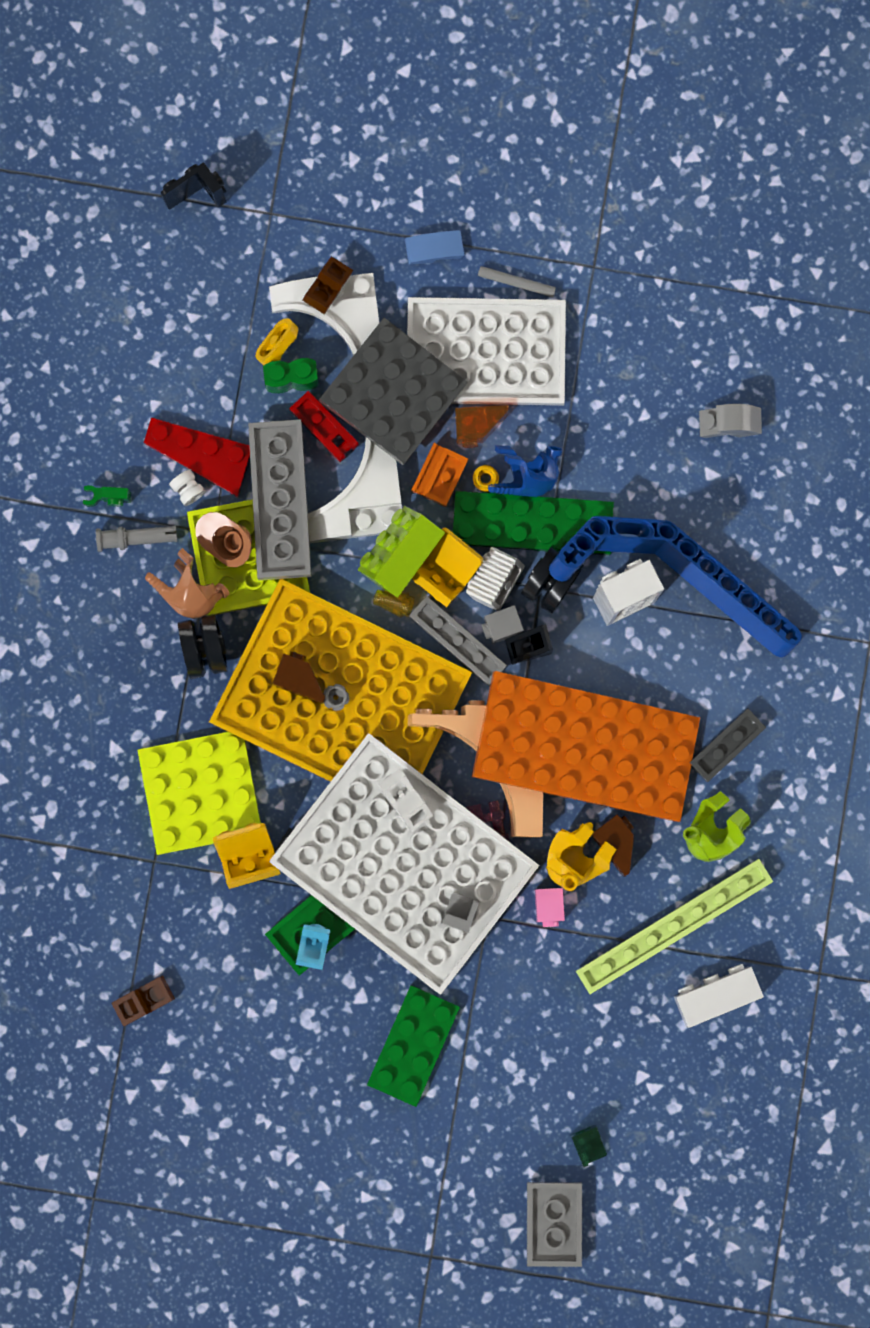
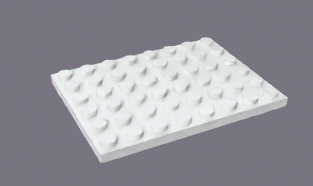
[269,733,540,995]

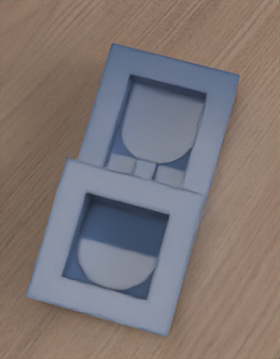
[405,230,465,264]

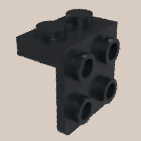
[161,162,227,210]

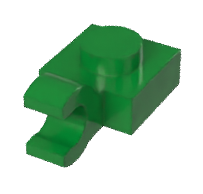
[83,485,131,507]

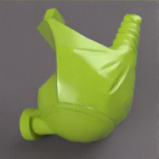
[683,791,751,862]

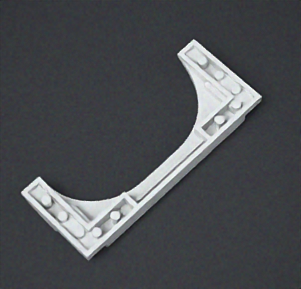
[269,273,402,543]

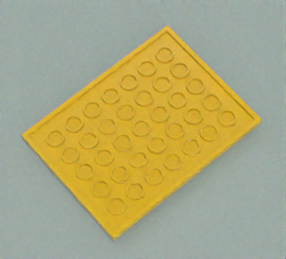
[209,579,472,782]

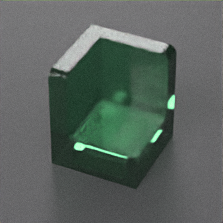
[570,1125,607,1167]

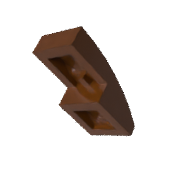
[302,256,353,315]
[111,975,175,1027]

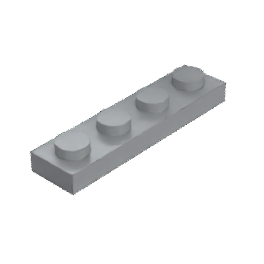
[409,596,507,686]

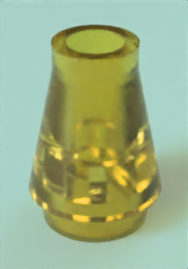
[373,589,414,618]

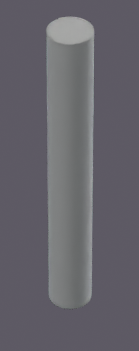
[478,266,556,297]

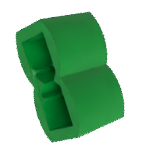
[263,358,319,394]

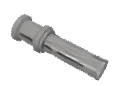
[96,525,178,552]

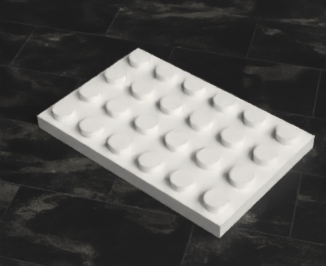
[407,297,566,406]

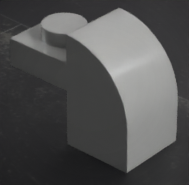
[699,404,762,438]

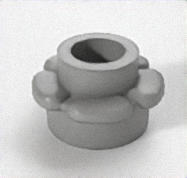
[323,684,349,711]

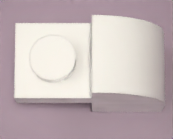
[378,769,433,832]

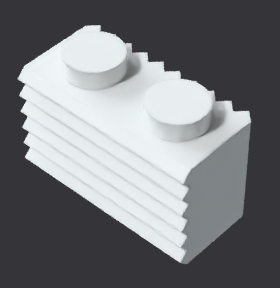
[466,547,525,611]

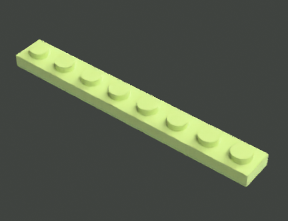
[575,859,773,994]

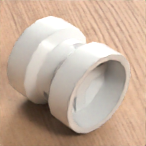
[169,470,206,506]

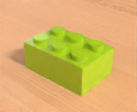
[357,506,445,598]

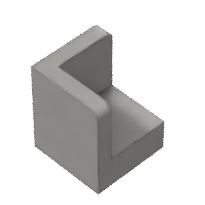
[442,893,479,933]

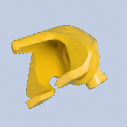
[546,822,617,891]

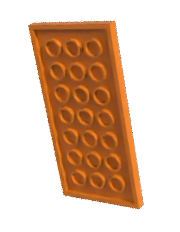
[472,671,700,822]

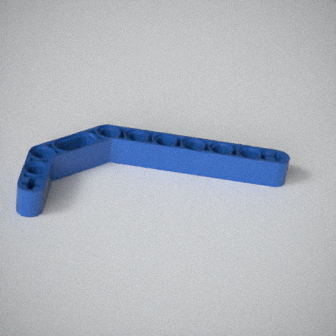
[549,516,802,657]

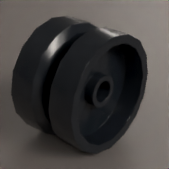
[521,545,584,614]
[178,614,228,680]

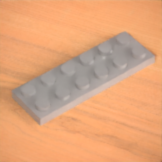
[248,419,312,580]

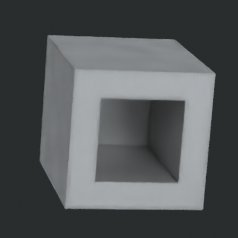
[481,605,524,644]

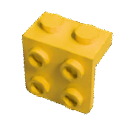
[412,527,484,607]
[213,823,281,889]

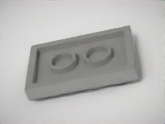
[527,1182,582,1267]

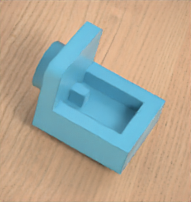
[296,924,330,970]

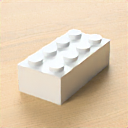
[593,559,664,626]

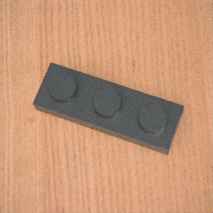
[690,708,766,782]

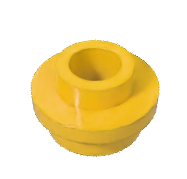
[473,465,499,492]

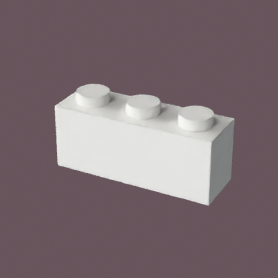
[674,964,764,1028]

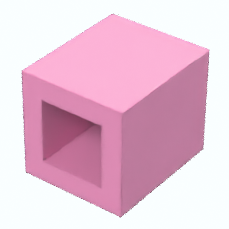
[535,888,565,927]

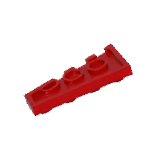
[144,418,250,498]

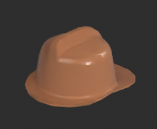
[195,512,253,567]

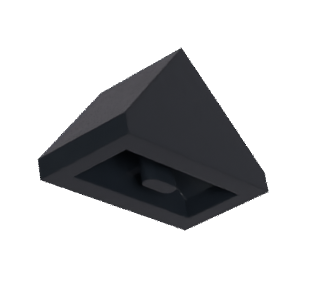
[505,624,553,665]

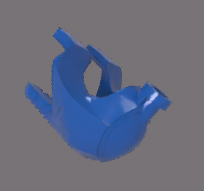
[488,445,562,497]

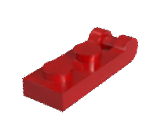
[289,391,359,463]

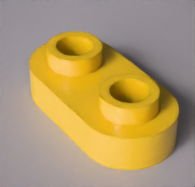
[255,318,298,366]

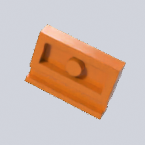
[411,443,469,507]

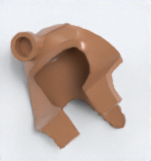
[145,548,230,619]

